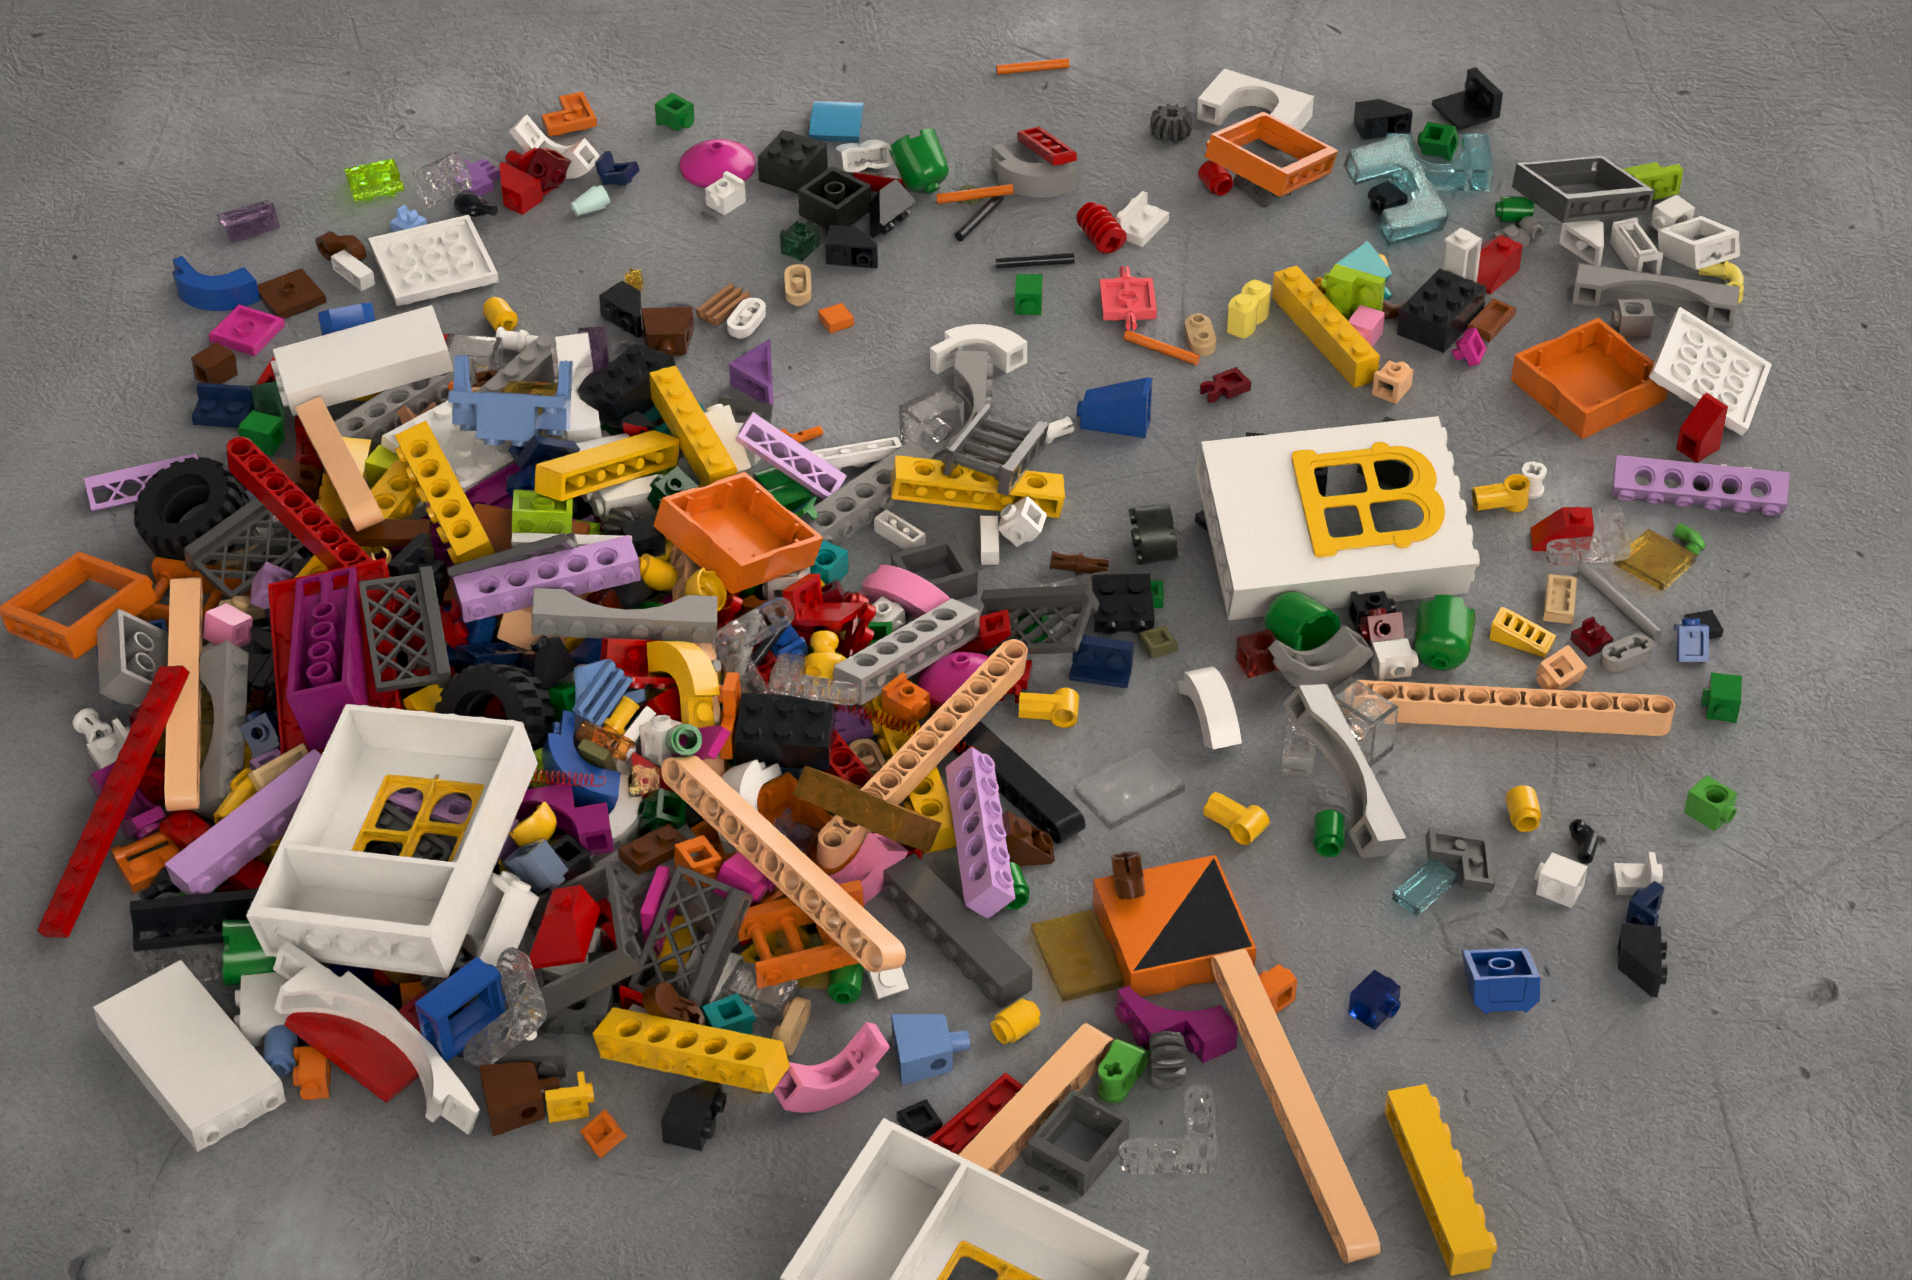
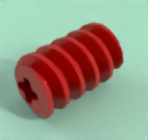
[1076,202,1127,254]

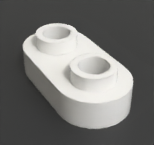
[727,298,766,339]

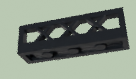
[130,888,259,952]

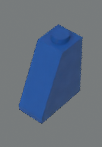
[1076,377,1153,438]

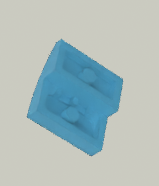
[809,101,864,142]

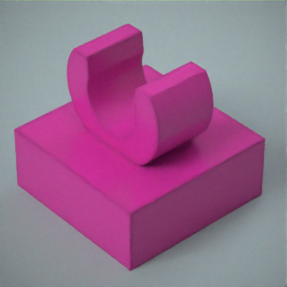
[1451,327,1487,366]

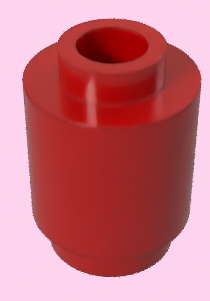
[1198,160,1233,196]

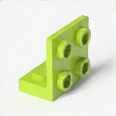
[1623,162,1684,200]

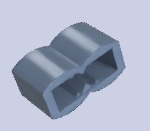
[502,838,569,895]

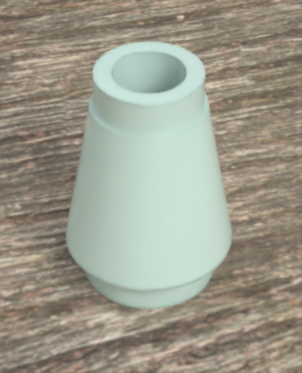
[570,185,610,217]

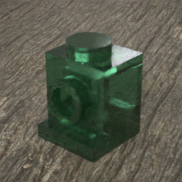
[780,221,820,262]
[250,381,286,423]

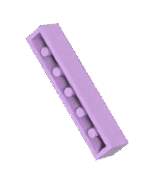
[165,749,322,895]

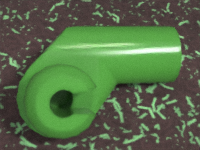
[1673,523,1706,557]

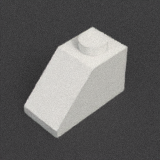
[1559,220,1604,266]

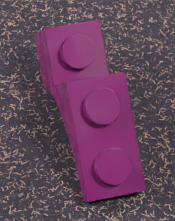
[87,762,165,840]
[515,782,615,856]
[1115,985,1238,1064]

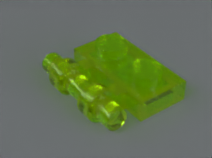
[344,159,405,202]

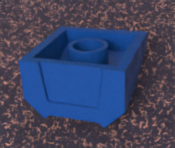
[318,303,375,335]
[1462,948,1541,1015]

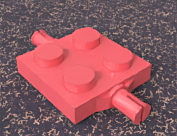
[1099,266,1157,331]

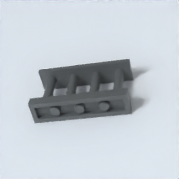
[942,403,1049,496]

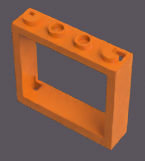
[1204,112,1338,197]
[0,551,158,660]

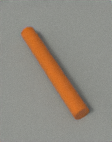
[996,58,1070,75]
[937,184,1014,204]
[1124,330,1200,366]

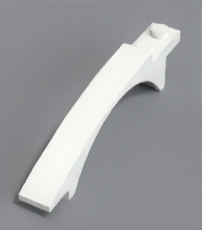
[273,941,480,1134]

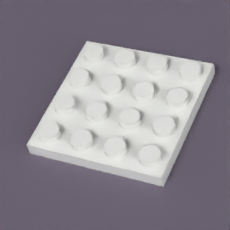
[368,215,499,307]
[1648,307,1772,436]
[381,400,514,492]

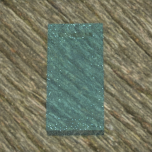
[1392,860,1458,916]

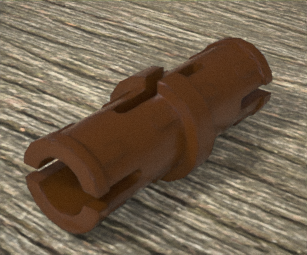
[1050,551,1110,575]

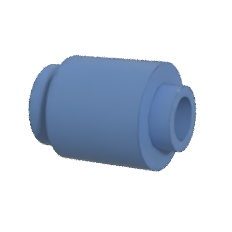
[263,1025,298,1076]

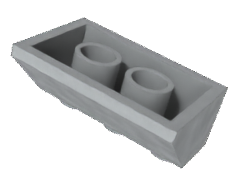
[97,609,168,705]

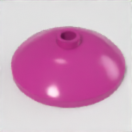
[680,139,756,188]
[917,652,990,707]

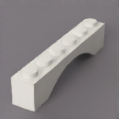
[551,333,602,443]

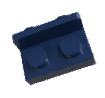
[191,383,255,428]
[508,436,580,471]
[1069,635,1134,688]
[455,641,526,668]

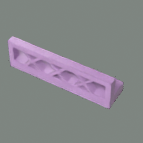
[735,412,847,500]
[83,453,198,512]

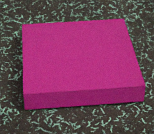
[209,305,285,356]
[640,865,676,958]

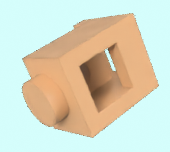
[1372,360,1413,404]
[1536,645,1587,690]

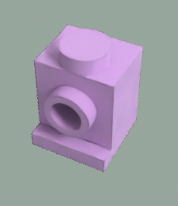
[250,561,292,610]

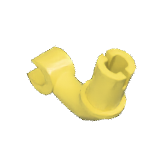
[1699,260,1744,304]

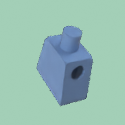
[891,1014,970,1085]

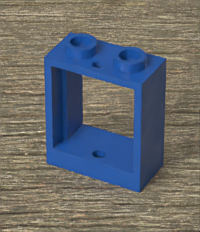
[415,957,507,1063]

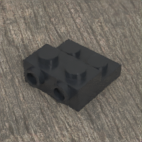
[388,533,450,603]
[1091,573,1154,635]

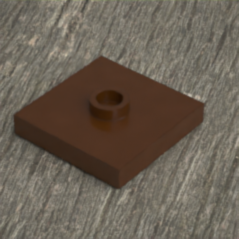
[257,268,326,319]

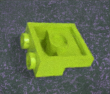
[1321,264,1386,320]
[512,490,573,534]

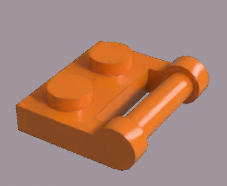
[110,831,183,893]

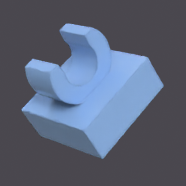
[390,205,427,232]

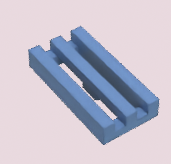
[572,660,633,729]

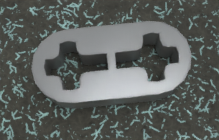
[1600,634,1653,672]

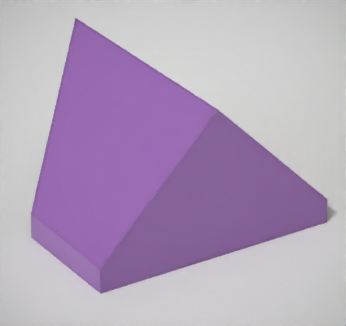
[729,339,773,405]

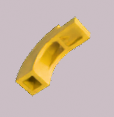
[647,641,720,729]

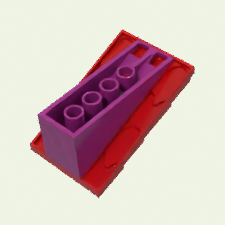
[268,558,403,755]

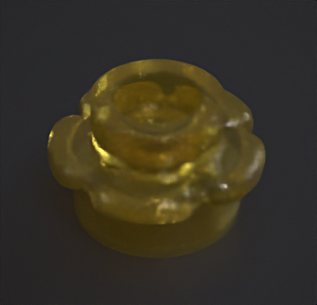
[625,267,644,290]

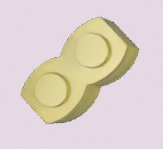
[1227,279,1271,339]

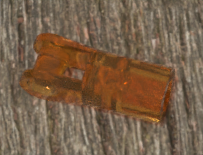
[577,721,636,762]

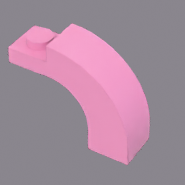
[859,565,951,619]
[828,833,909,904]
[773,1022,890,1113]

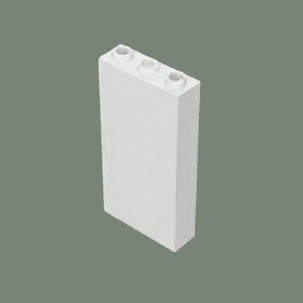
[271,305,454,416]
[93,960,286,1152]

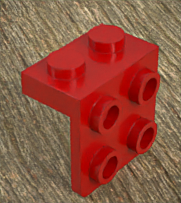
[781,574,863,630]
[600,638,677,689]

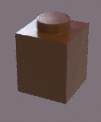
[191,342,238,384]

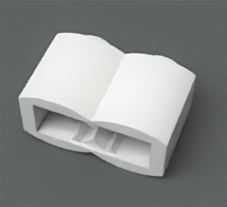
[835,140,893,172]

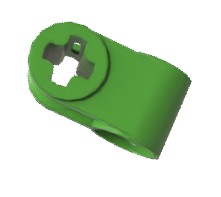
[1097,1039,1149,1104]

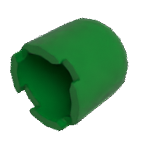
[889,128,949,194]
[1264,591,1340,651]
[1414,595,1476,671]
[222,920,277,985]

